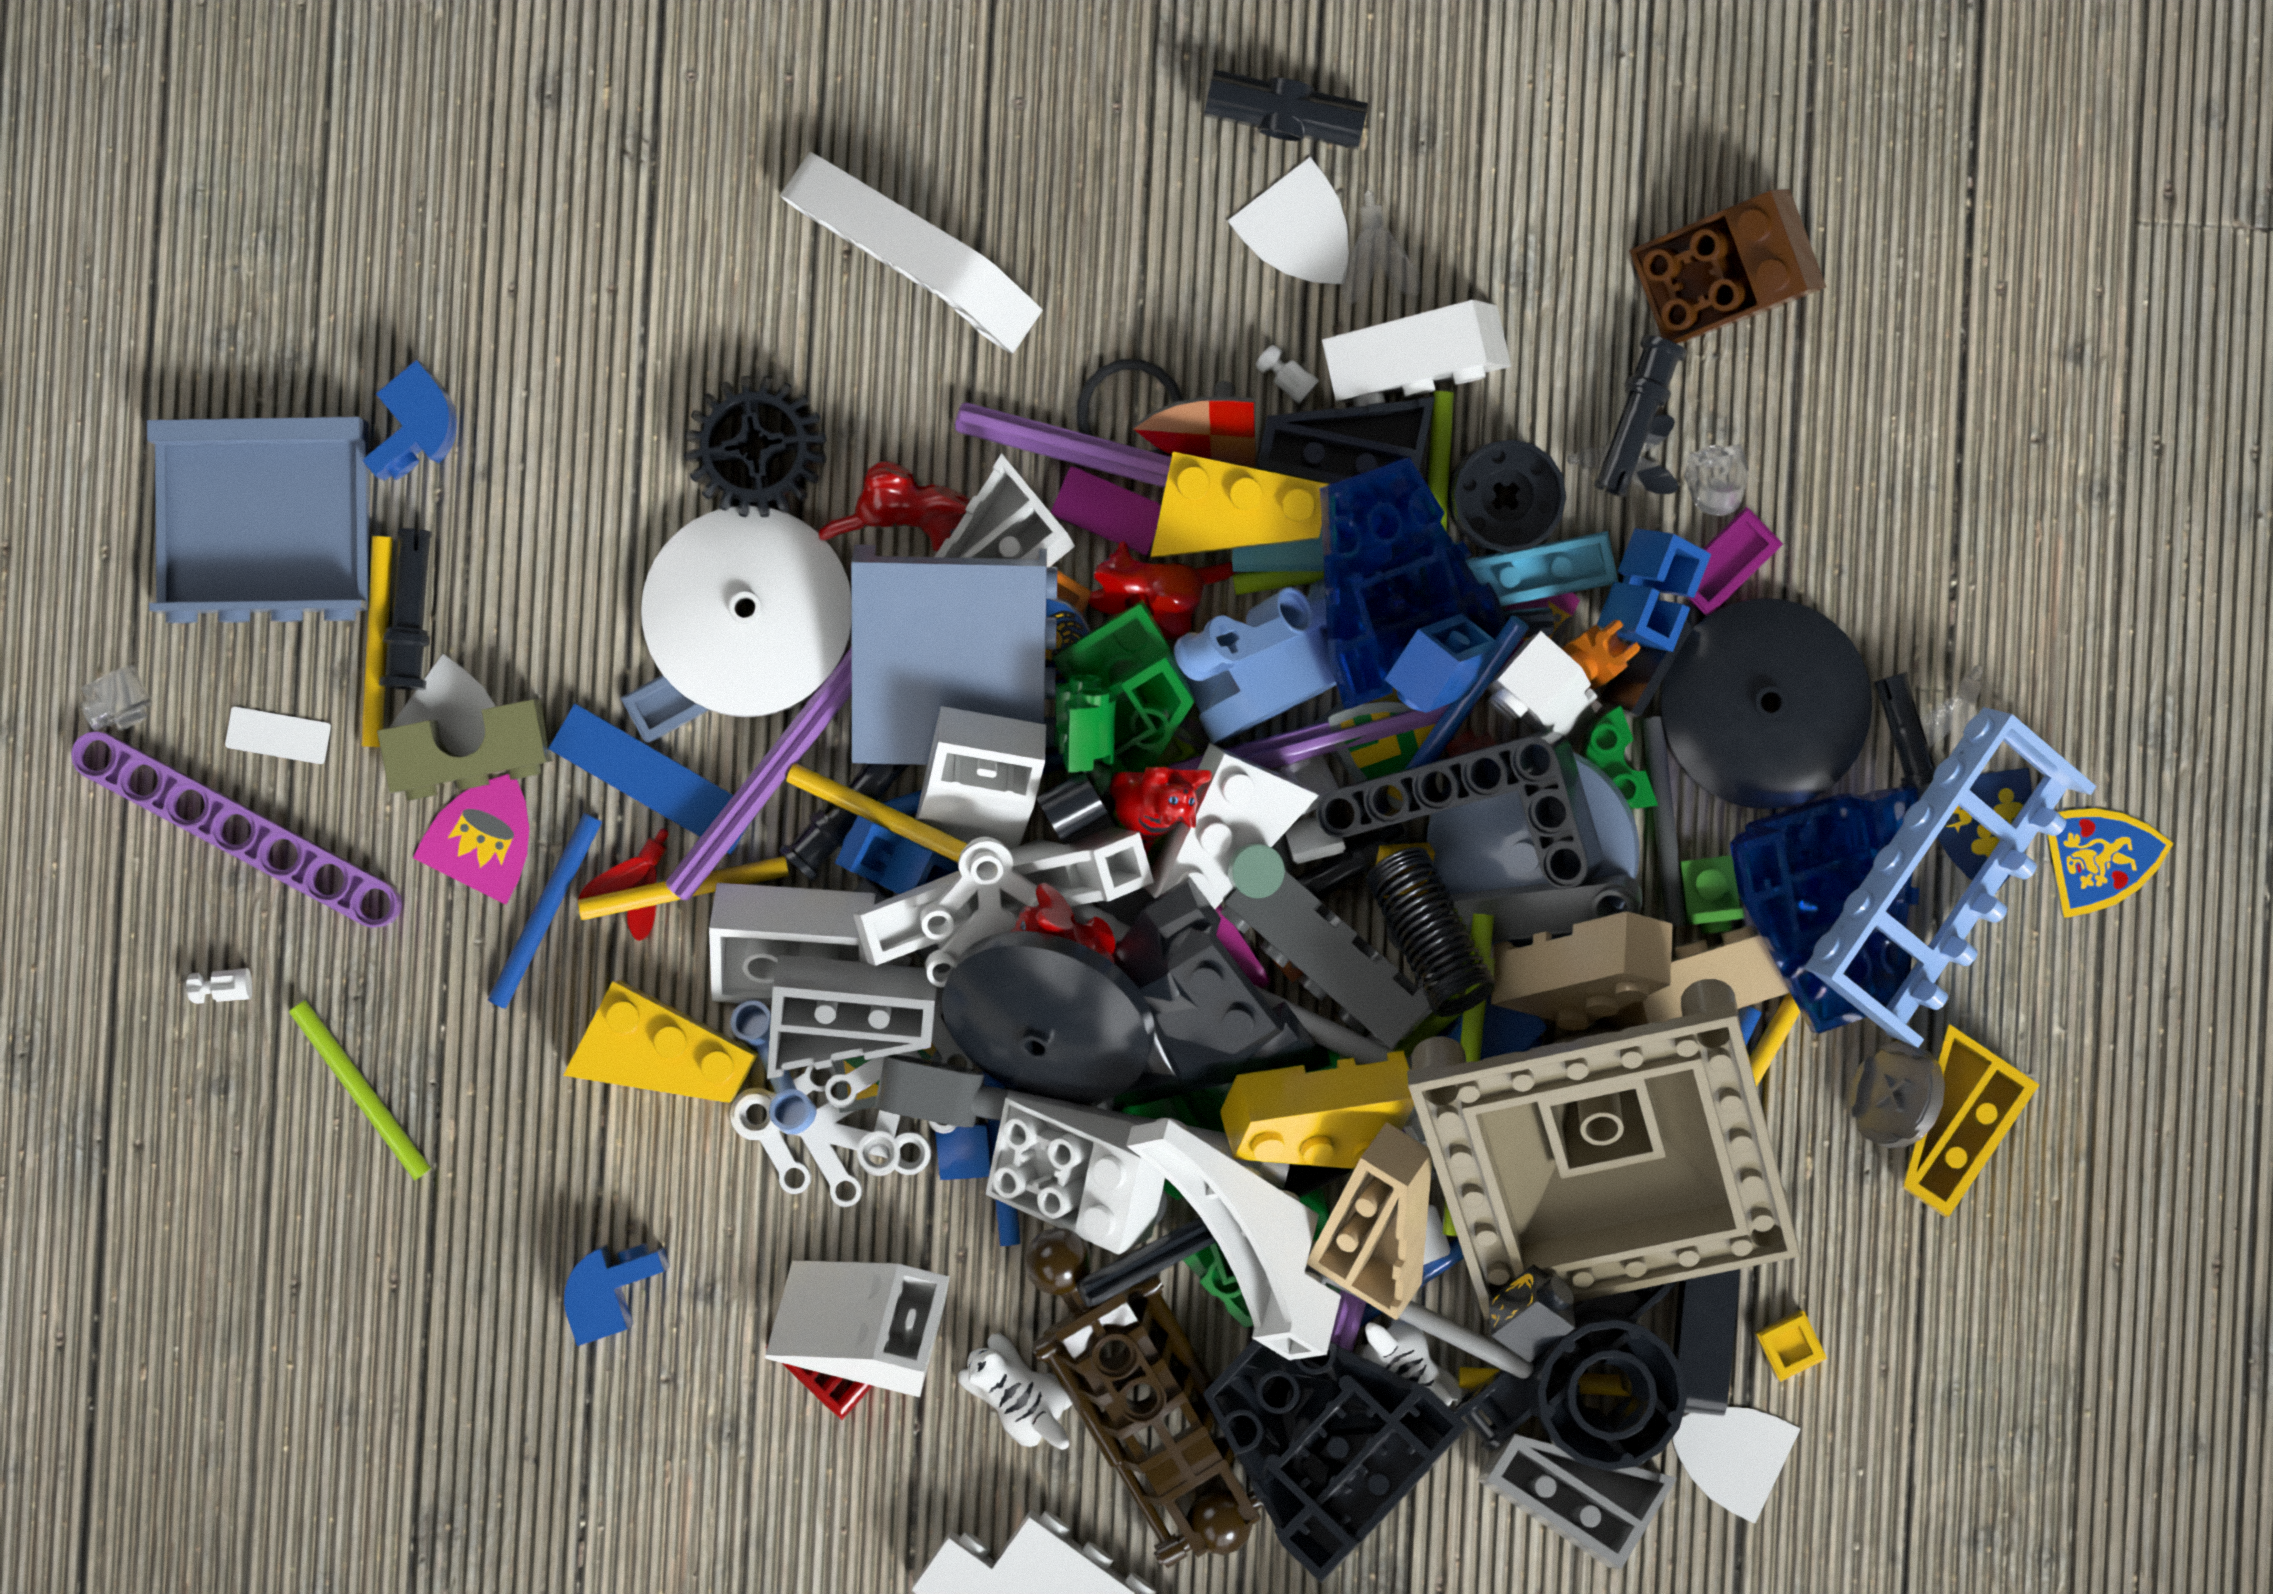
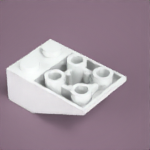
[916,706,1046,850]
[986,1096,1165,1255]
[765,1261,950,1397]

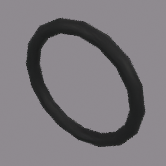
[1077,359,1183,455]

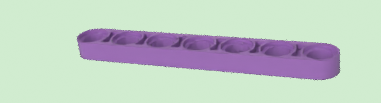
[71,731,402,928]

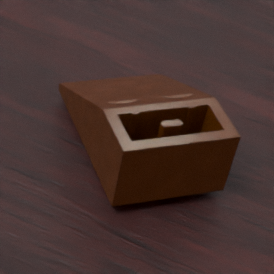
[1629,189,1826,344]

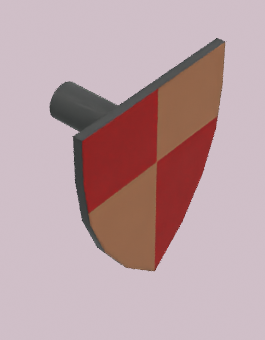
[1133,381,1256,469]

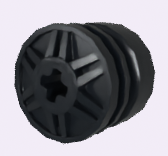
[1448,439,1567,552]

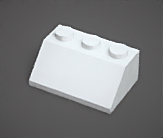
[709,883,875,1005]

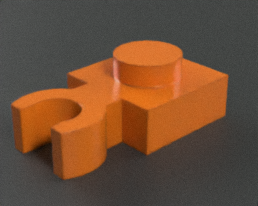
[1561,620,1640,690]

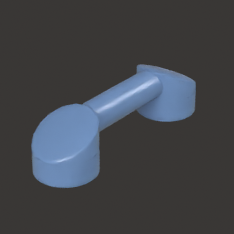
[730,1000,817,1135]

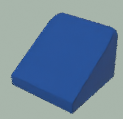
[935,1122,992,1180]

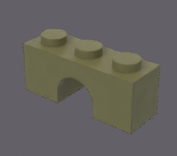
[377,699,553,801]

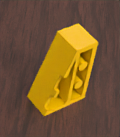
[1151,452,1330,558]
[563,980,759,1103]
[1220,1051,1415,1169]

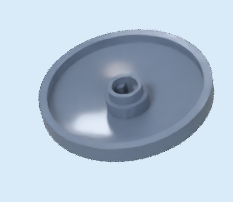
[1427,744,1639,948]

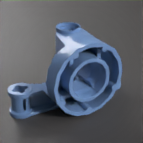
[1174,561,1379,745]

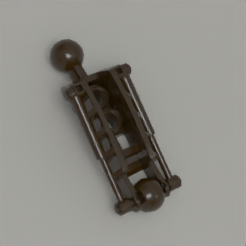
[1024,1227,1265,1568]

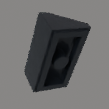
[1601,621,1692,718]

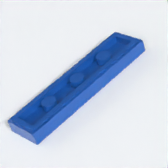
[548,703,753,855]

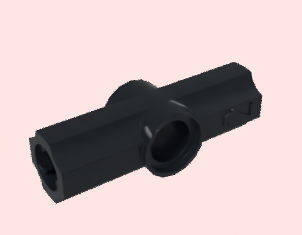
[1204,69,1368,150]

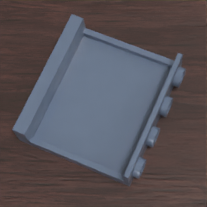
[147,417,370,623]
[851,545,1057,765]

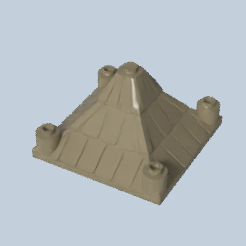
[1407,979,1800,1320]

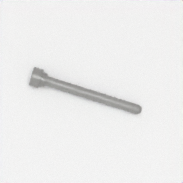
[1305,1240,1534,1378]

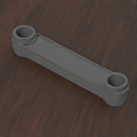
[1387,874,1642,952]

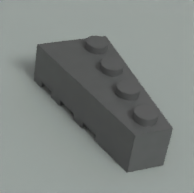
[1220,871,1430,1050]

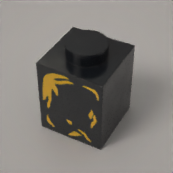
[1488,1264,1575,1362]

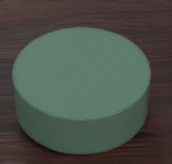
[1228,843,1285,898]

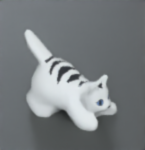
[1354,1318,1463,1407]
[958,1333,1072,1450]

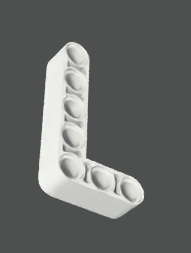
[780,152,1043,354]

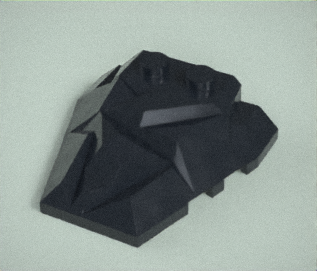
[1104,877,1316,1111]
[1203,1339,1469,1583]

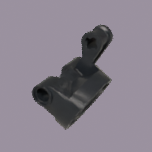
[1452,1281,1687,1471]

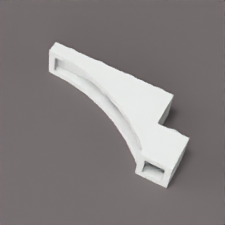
[852,826,1154,966]
[1126,1118,1341,1360]
[912,1510,1157,1594]

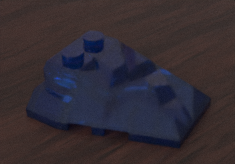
[1320,457,1506,710]
[1729,786,1920,1034]

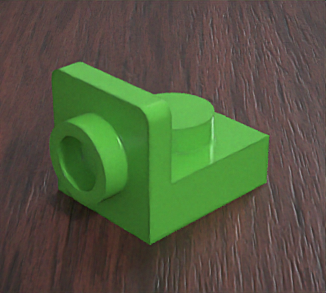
[1680,855,1745,934]

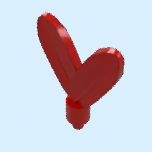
[578,828,669,941]

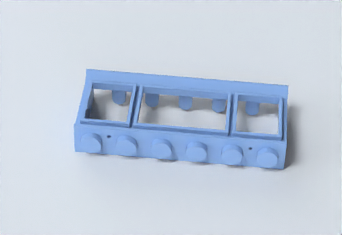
[1804,707,2097,1048]

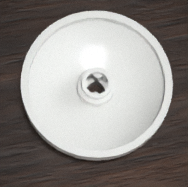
[641,506,852,717]

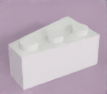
[1487,631,1605,747]

